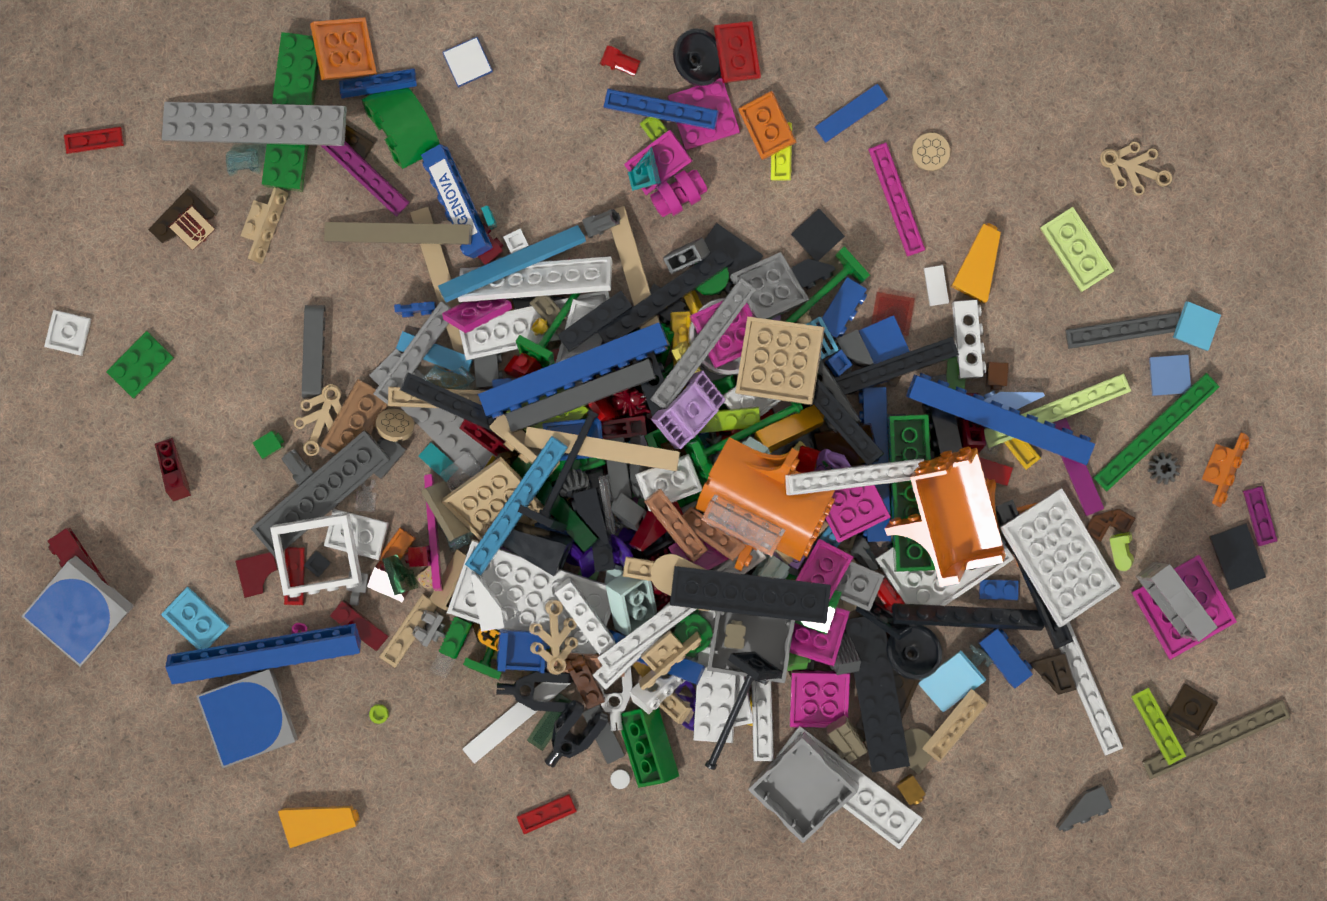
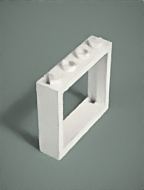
[270,512,362,597]

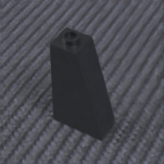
[502,522,574,576]

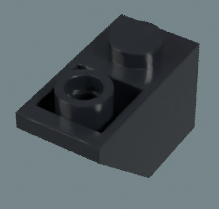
[791,259,835,290]

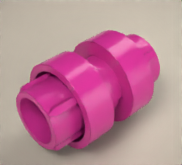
[650,169,708,217]

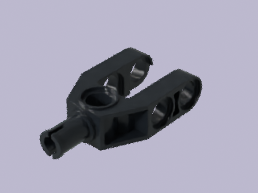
[496,671,574,712]
[544,700,608,768]

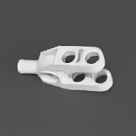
[596,667,633,731]

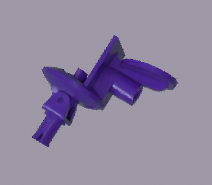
[566,527,637,578]

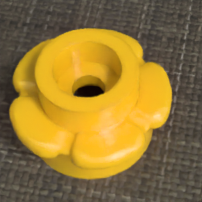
[531,317,548,336]

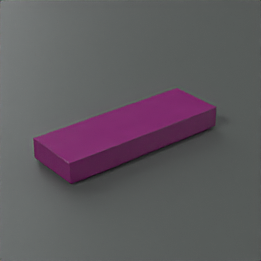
[1243,486,1277,546]

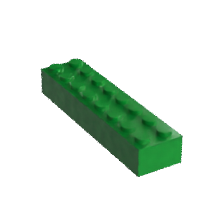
[262,32,319,192]
[887,415,935,572]

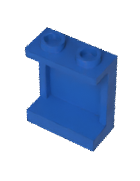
[497,629,550,673]

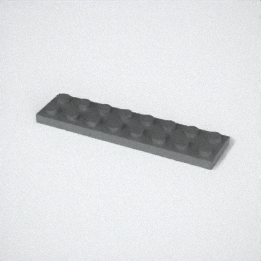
[250,430,390,558]

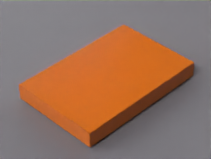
[738,91,797,160]

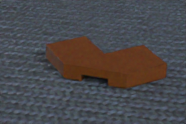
[1086,509,1136,542]

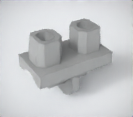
[412,610,447,647]

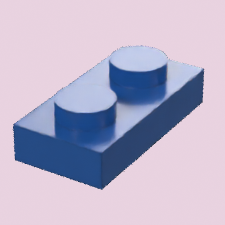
[979,580,1019,600]

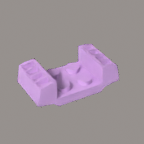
[651,371,726,449]

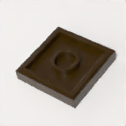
[1165,683,1218,735]

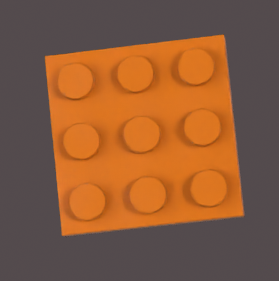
[310,17,377,80]

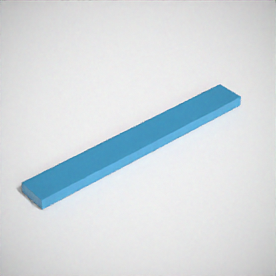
[438,225,586,302]
[465,436,568,576]

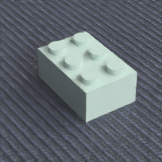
[606,573,657,636]

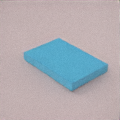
[161,587,229,650]
[919,650,986,712]

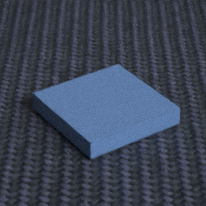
[1149,355,1191,396]

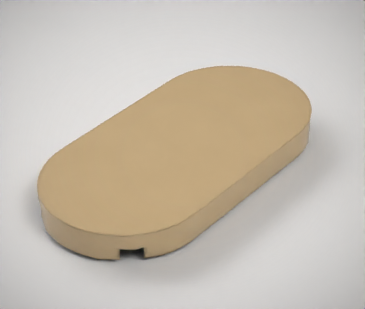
[651,554,710,611]

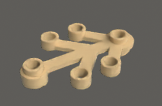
[1100,142,1172,196]
[293,384,341,456]
[529,599,578,675]

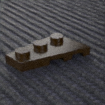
[148,188,216,243]

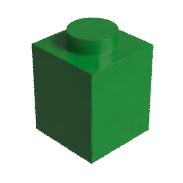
[252,431,285,459]

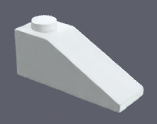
[471,571,508,631]

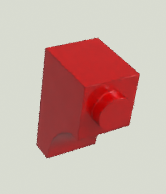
[504,353,542,378]

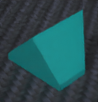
[628,146,661,191]

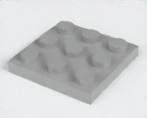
[730,252,809,320]

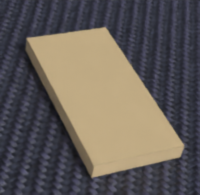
[922,689,988,762]

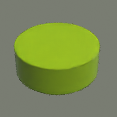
[369,704,389,724]

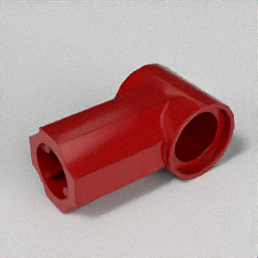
[599,45,641,77]
[877,578,905,613]

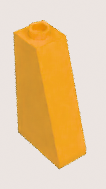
[950,223,1001,304]
[753,405,824,453]
[278,806,360,848]

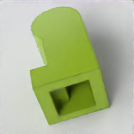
[1109,532,1134,571]

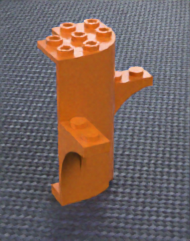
[696,437,835,571]
[885,447,1006,587]

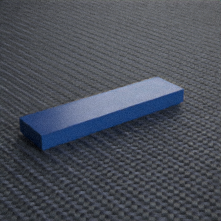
[339,68,417,99]
[814,84,888,143]

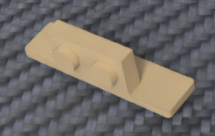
[241,187,288,264]
[490,415,560,476]
[639,630,702,690]

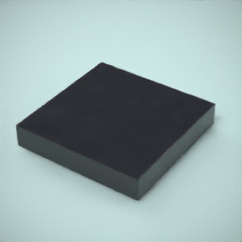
[791,209,845,261]

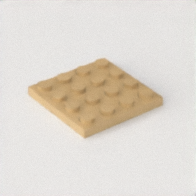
[735,317,825,405]
[442,457,544,541]

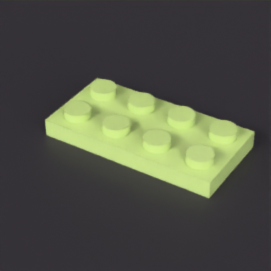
[1040,207,1114,292]

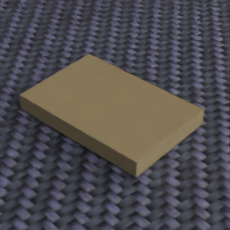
[421,481,471,541]

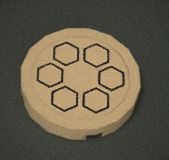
[912,133,950,171]
[375,409,414,442]

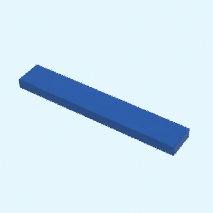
[603,88,719,130]
[608,629,705,685]

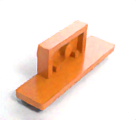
[1202,432,1250,508]

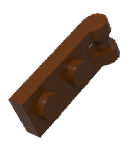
[565,654,606,709]

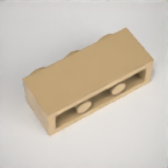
[429,550,467,611]

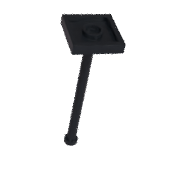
[517,409,599,532]
[705,651,783,770]

